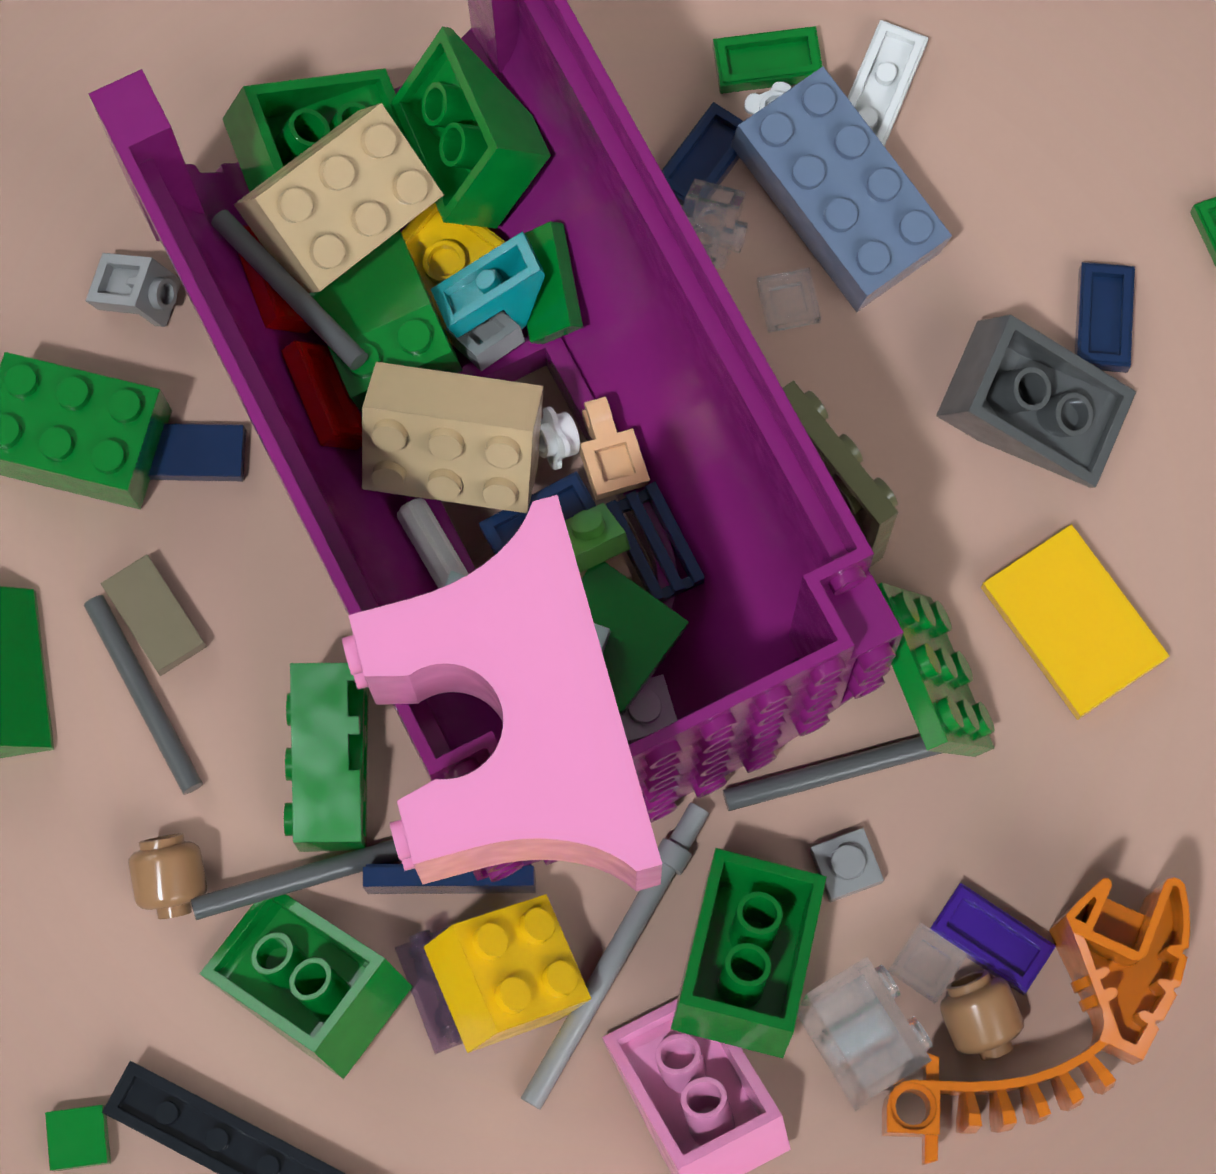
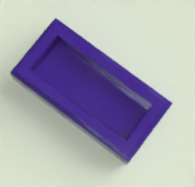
[928,883,1056,995]

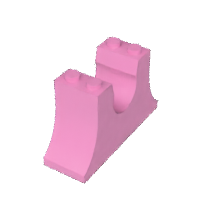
[342,495,662,891]

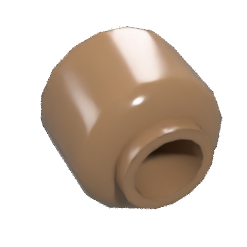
[128,833,207,919]
[940,970,1024,1061]

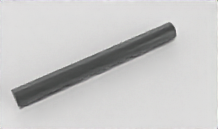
[211,210,368,370]
[84,595,203,795]
[723,736,942,811]
[191,839,400,920]

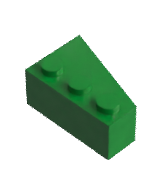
[284,663,369,852]

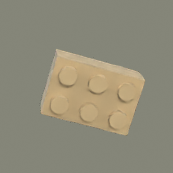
[234,103,444,293]
[362,362,544,513]

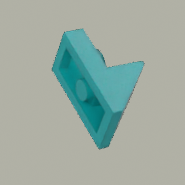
[431,231,545,338]

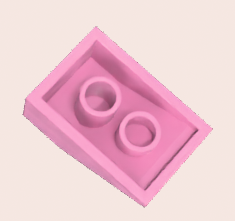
[602,999,791,1174]

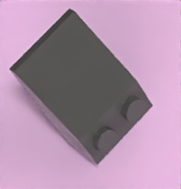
[936,315,1136,488]

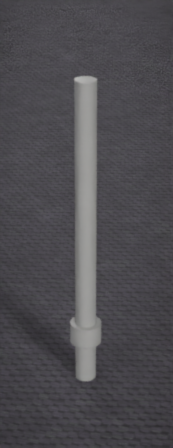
[521,803,709,1110]

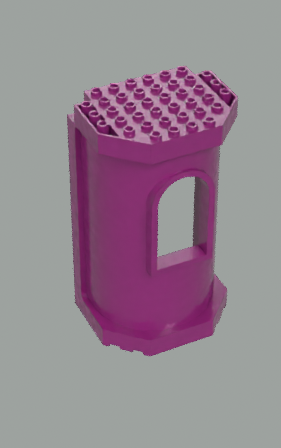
[88,0,904,882]

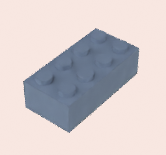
[731,66,952,312]

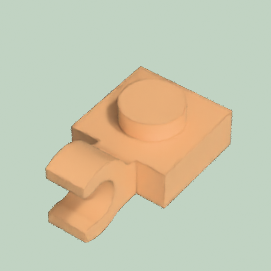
[579,396,650,501]

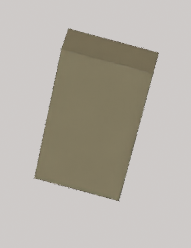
[100,554,207,676]

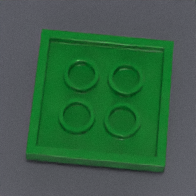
[877,582,995,757]

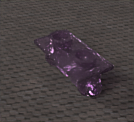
[395,927,463,1054]

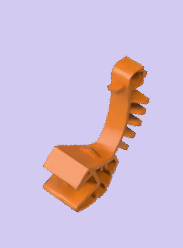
[882,877,1190,1165]

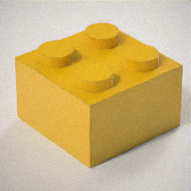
[423,894,591,1053]

